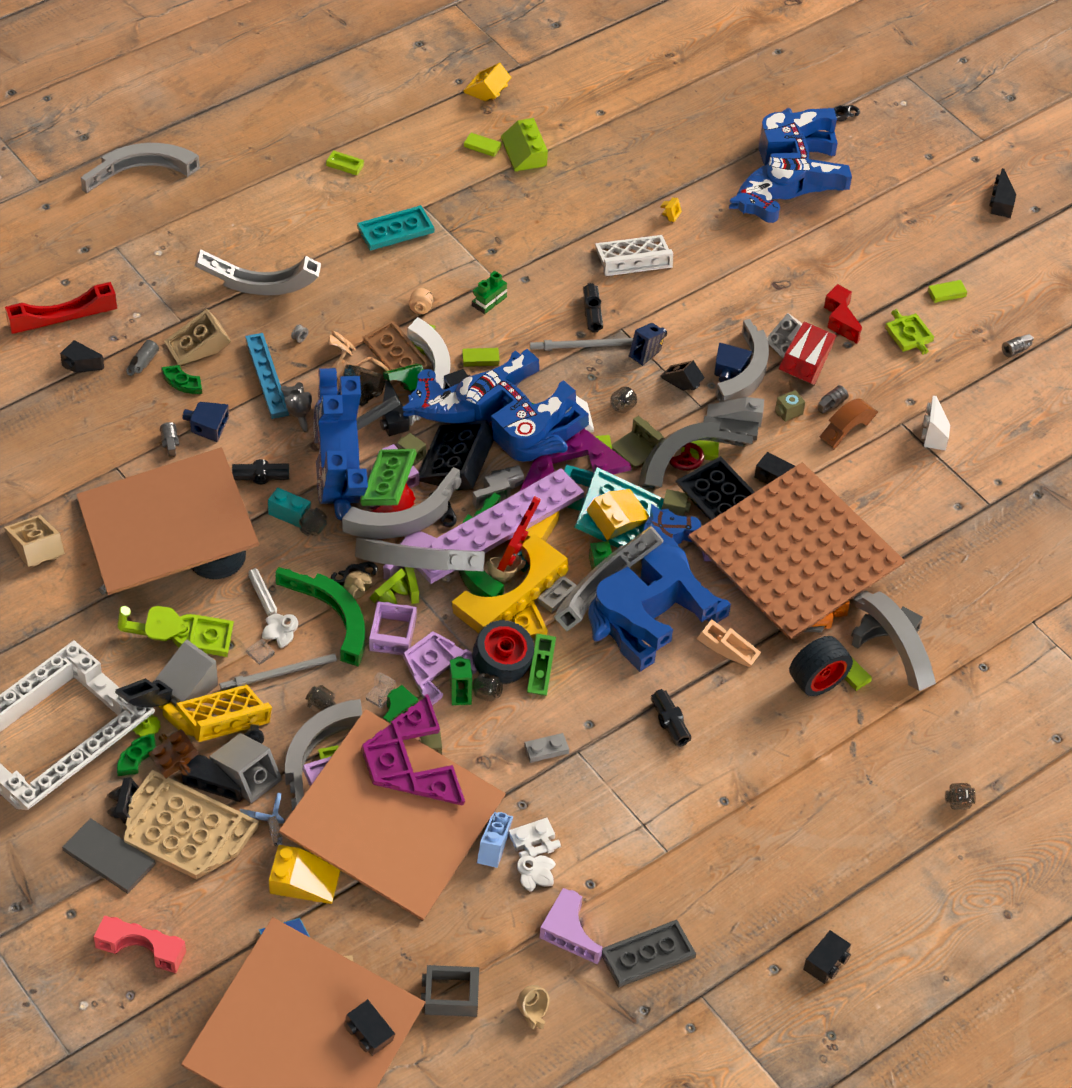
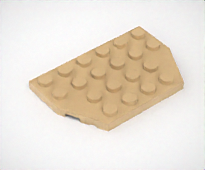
[124,770,259,880]

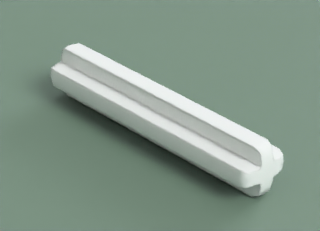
[248,568,277,616]

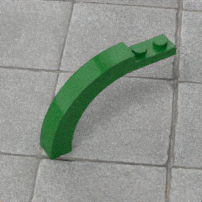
[458,493,504,597]
[275,567,365,667]

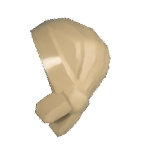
[487,555,526,583]
[344,571,372,600]
[517,985,549,1029]

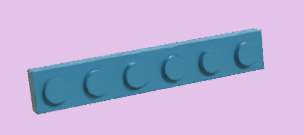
[245,333,289,419]

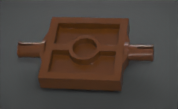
[149,729,199,779]

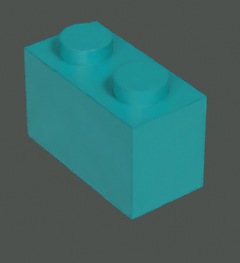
[268,487,311,529]

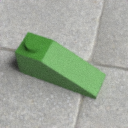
[527,634,556,696]

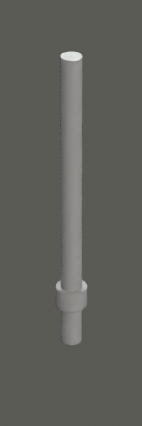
[530,338,633,351]
[219,653,337,691]

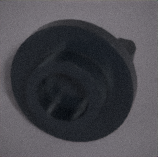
[244,725,264,744]

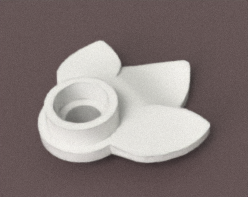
[262,614,298,648]
[517,855,556,892]

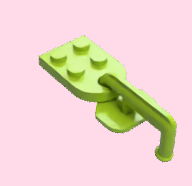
[118,606,234,657]

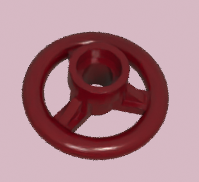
[669,442,705,471]

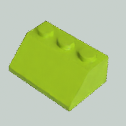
[501,118,548,171]

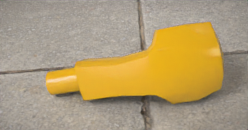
[158,703,209,737]

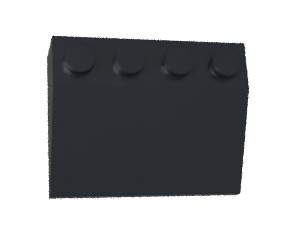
[419,420,494,491]
[676,456,755,520]

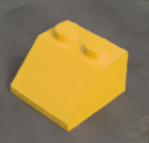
[463,62,511,101]

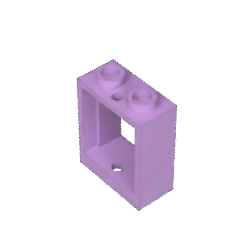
[369,602,417,655]

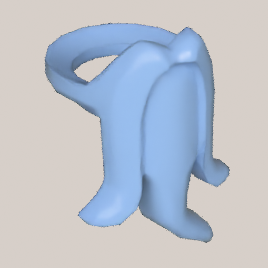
[240,793,285,824]

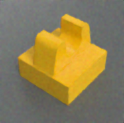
[660,197,682,222]

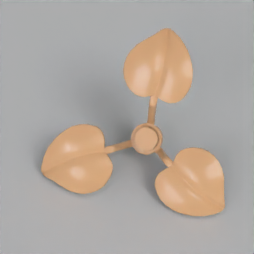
[328,330,394,383]

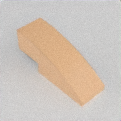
[696,619,761,667]

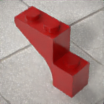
[824,284,862,344]

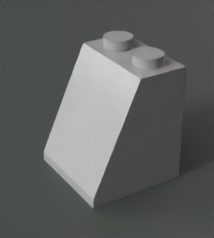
[154,640,218,710]
[209,733,282,803]

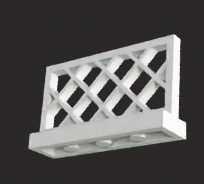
[595,235,673,276]

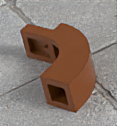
[820,399,878,449]

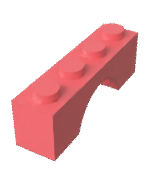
[94,915,186,973]

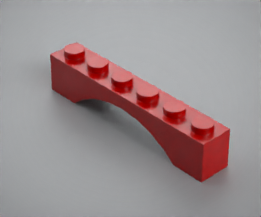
[5,282,117,334]

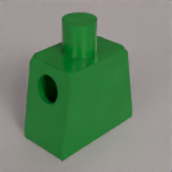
[450,656,472,705]

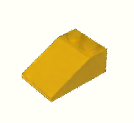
[586,489,650,541]
[269,845,341,904]

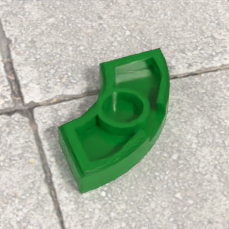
[161,365,203,394]
[117,733,156,777]

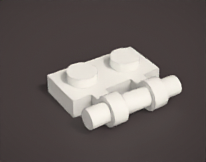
[508,818,561,858]

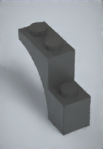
[851,606,923,648]

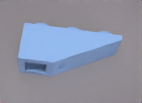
[477,812,513,868]

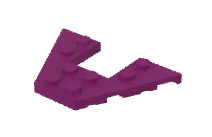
[520,428,631,491]
[361,694,465,805]

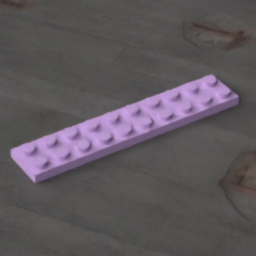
[416,468,584,584]

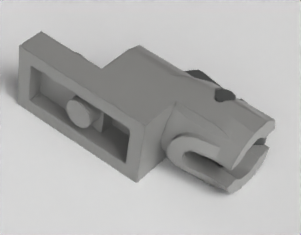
[473,465,524,509]

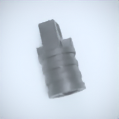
[1002,334,1034,357]
[818,385,849,414]
[159,422,179,457]

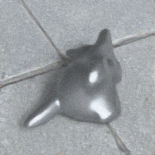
[280,382,312,432]

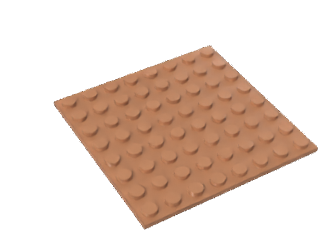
[76,447,260,595]
[688,462,905,640]
[279,709,506,921]
[181,917,426,1088]

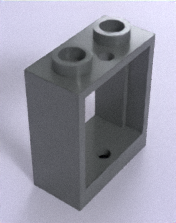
[421,965,479,1017]

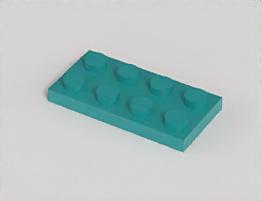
[357,205,435,251]

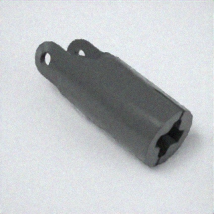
[126,340,159,376]

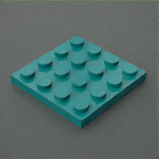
[574,467,664,548]

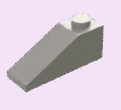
[707,397,764,427]

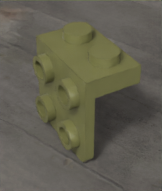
[612,415,664,468]

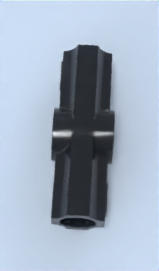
[583,283,603,332]
[232,459,289,485]
[651,689,692,747]

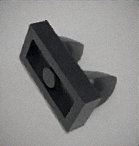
[107,777,139,824]

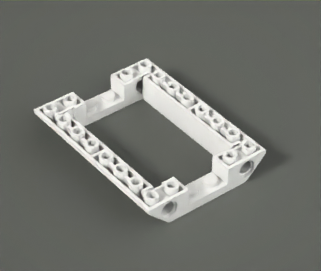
[0,640,155,810]

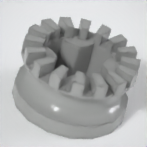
[291,324,308,343]

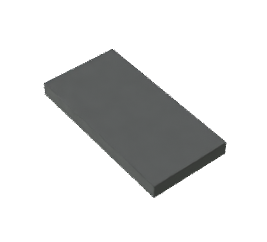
[62,818,156,894]
[602,919,696,988]

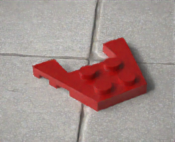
[497,496,541,572]

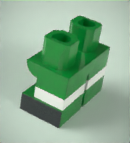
[471,271,507,315]

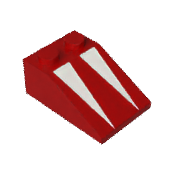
[779,321,837,385]

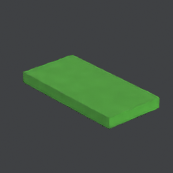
[360,449,417,506]

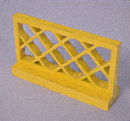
[176,685,272,742]

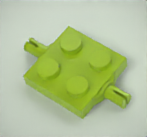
[885,309,934,355]

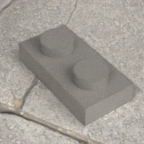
[537,576,577,613]
[524,733,569,763]

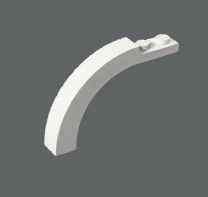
[407,317,450,426]

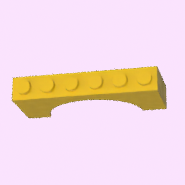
[452,534,569,633]

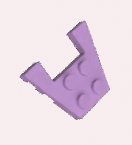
[403,631,477,705]

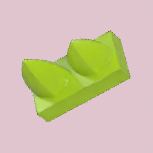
[370,568,408,609]

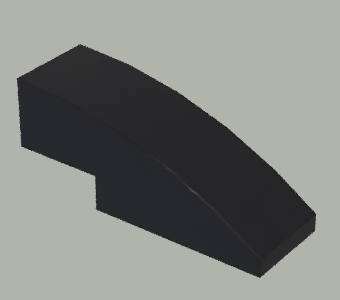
[115,678,173,707]

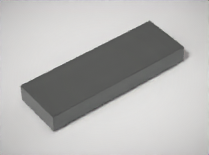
[703,416,759,440]

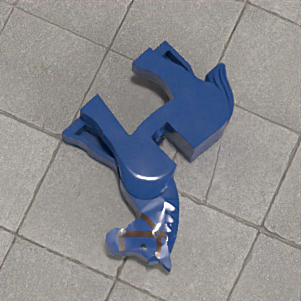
[588,504,731,672]

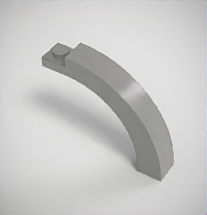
[716,319,769,402]

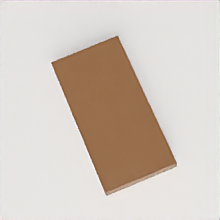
[363,320,432,386]

